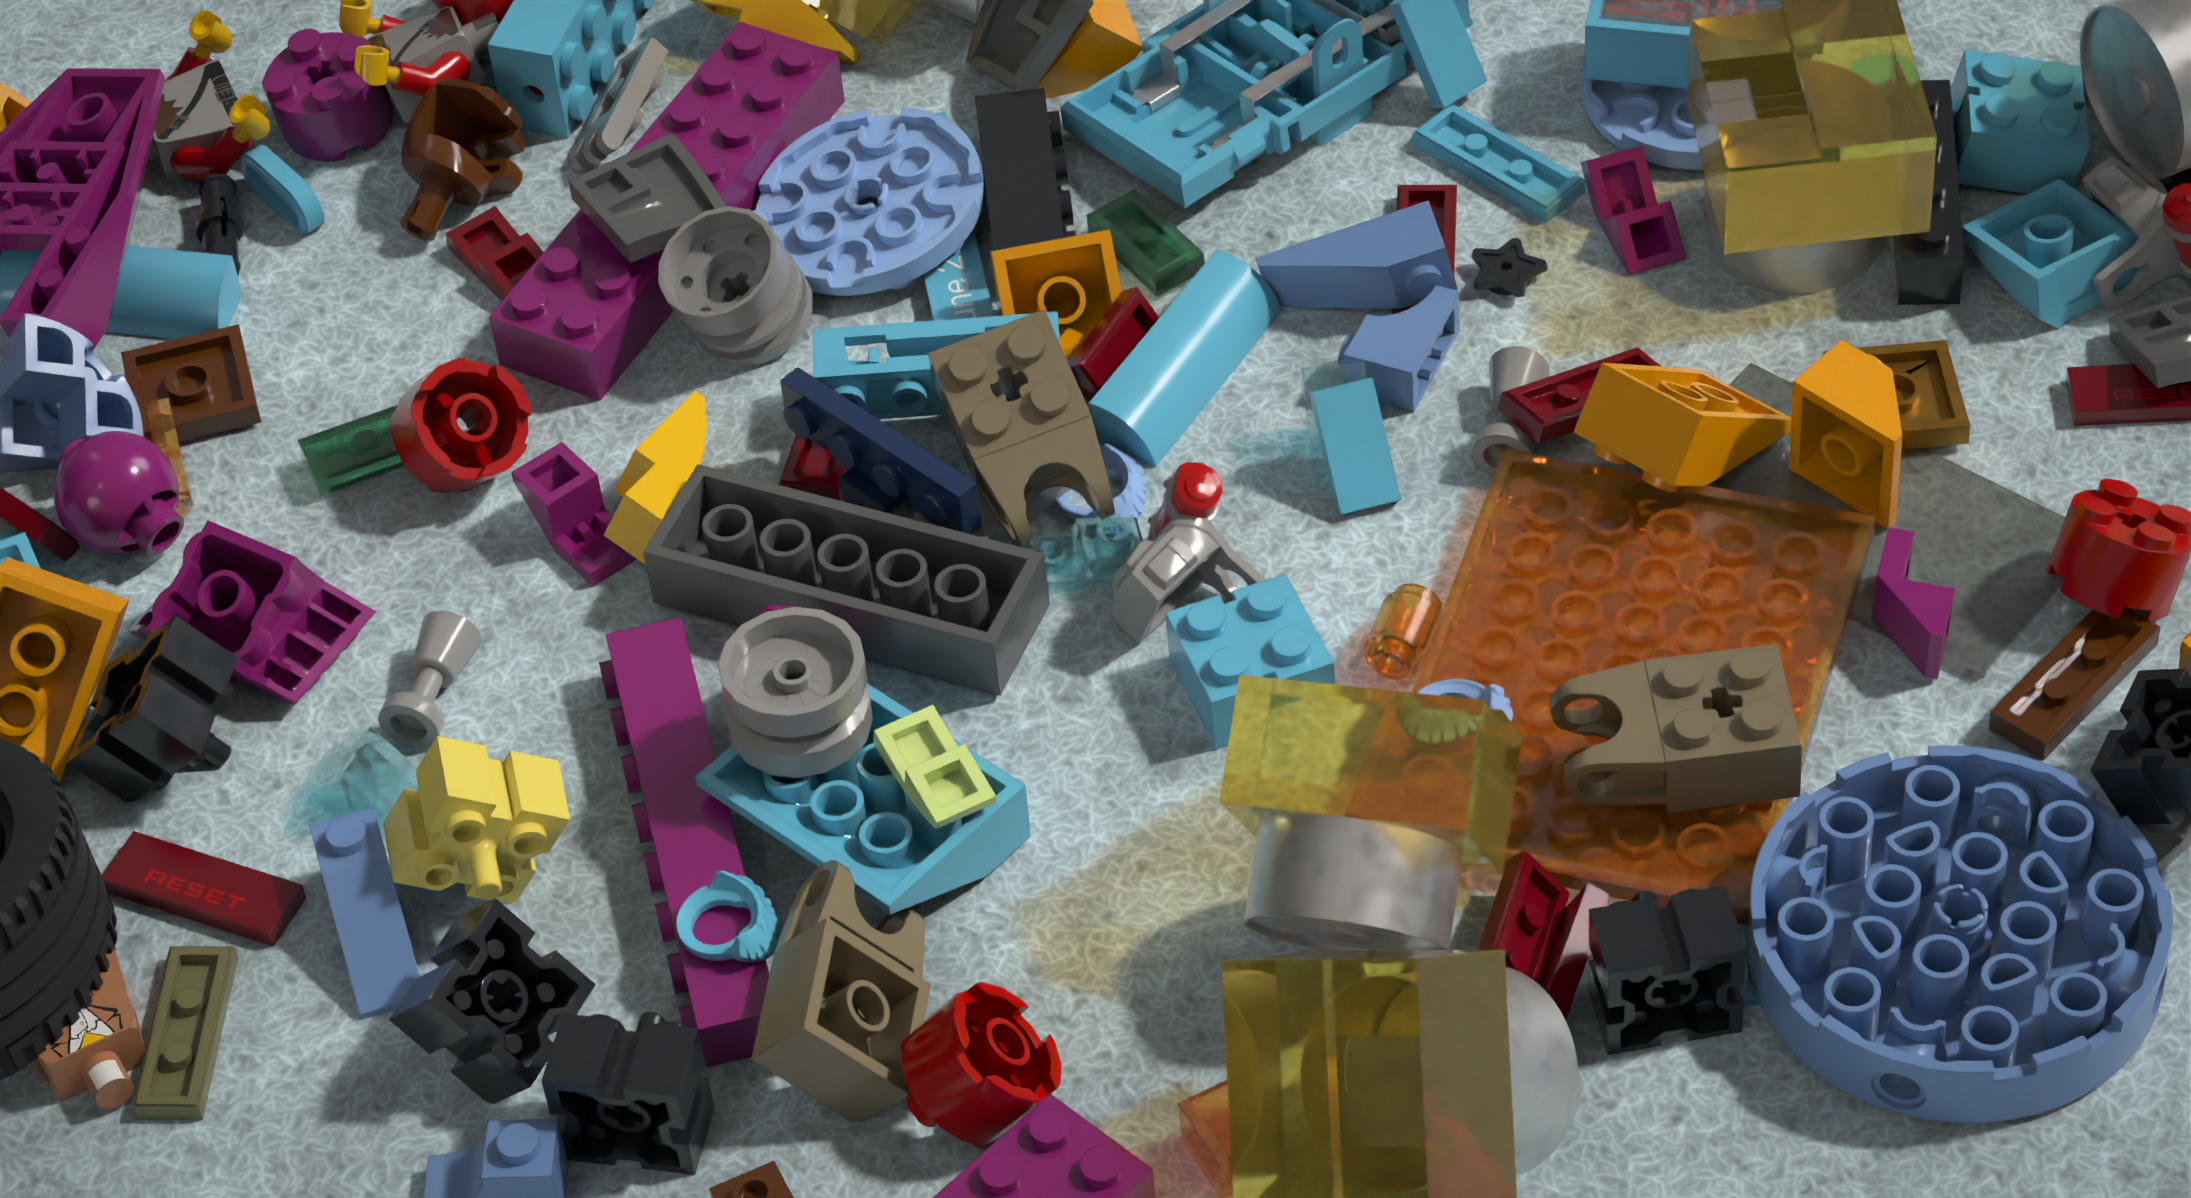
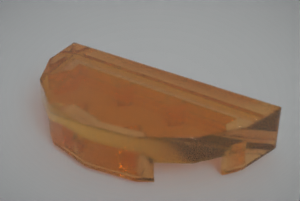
[146,397,195,510]

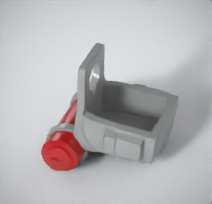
[2082,156,2191,313]
[1112,462,1267,643]

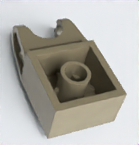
[928,309,1115,548]
[1549,643,1802,813]
[751,860,931,1122]

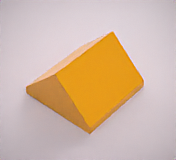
[990,229,1122,361]

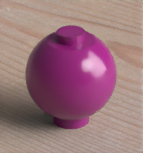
[53,431,184,556]

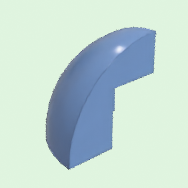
[0,313,144,471]

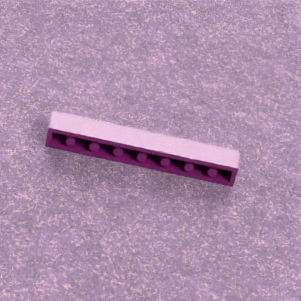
[599,617,769,1068]

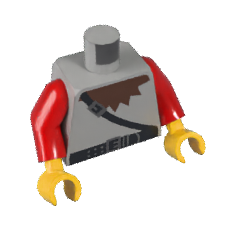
[339,0,499,125]
[148,10,270,183]

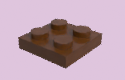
[121,324,262,447]

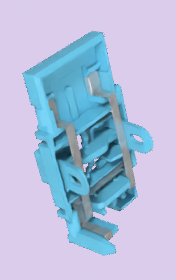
[1060,0,1473,208]

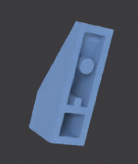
[1255,201,1458,309]
[309,807,420,1020]

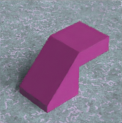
[1580,146,1686,275]
[511,442,637,587]
[1872,527,1955,679]

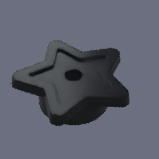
[1471,238,1548,297]

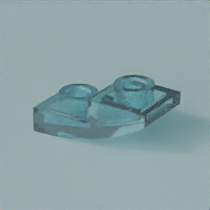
[1009,517,1143,595]

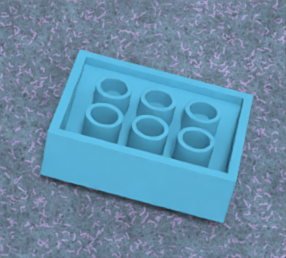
[695,683,1031,915]

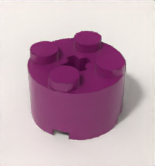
[262,29,394,162]

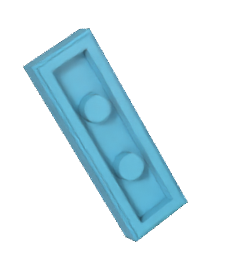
[1412,103,1585,223]

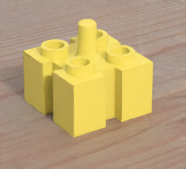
[383,736,570,903]

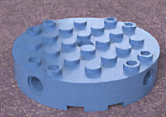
[1748,745,2173,1123]

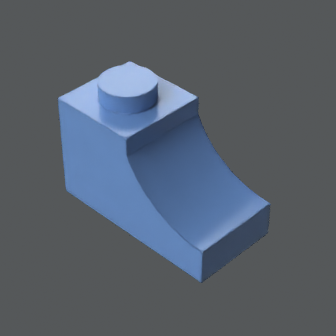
[1338,285,1459,413]
[423,1118,569,1198]

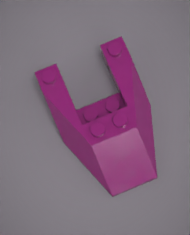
[0,68,165,352]

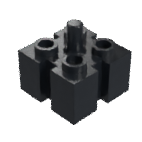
[67,616,238,802]
[2090,668,2191,825]
[1588,886,1746,1055]
[389,898,596,1104]
[541,1012,715,1175]

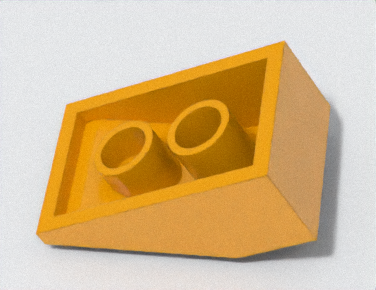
[1574,363,1791,492]
[0,557,130,783]

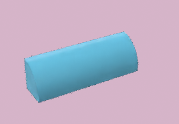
[0,245,243,339]
[1089,249,1281,468]

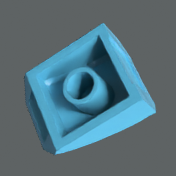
[1962,179,2138,329]

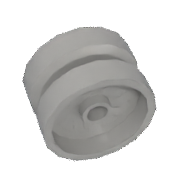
[718,607,873,778]

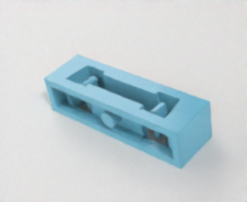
[813,311,1060,419]

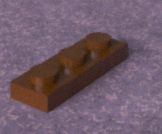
[1989,607,2160,761]

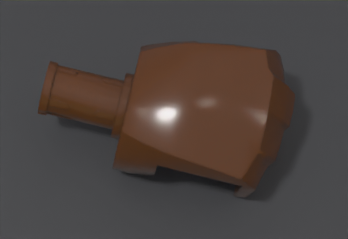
[400,77,525,241]

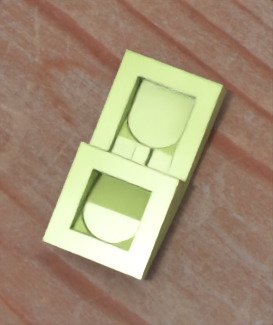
[873,704,996,829]

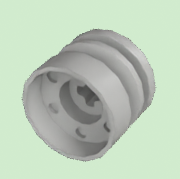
[658,206,813,367]

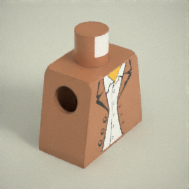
[30,948,146,1109]

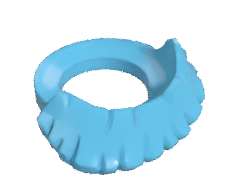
[676,871,780,962]

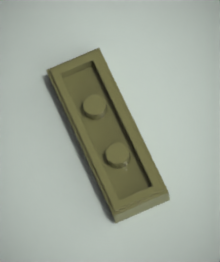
[132,946,238,1120]

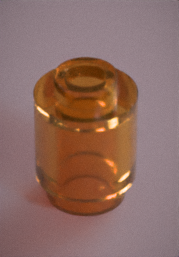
[1363,583,1444,680]

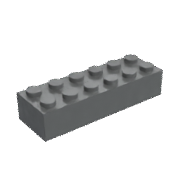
[643,464,1050,696]

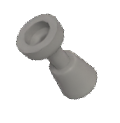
[1471,346,1549,476]
[378,611,482,747]

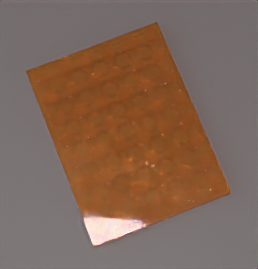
[1365,449,1876,925]

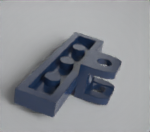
[780,367,982,534]

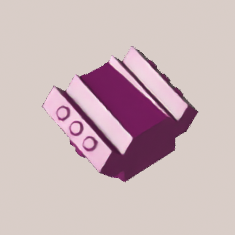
[128,520,377,704]

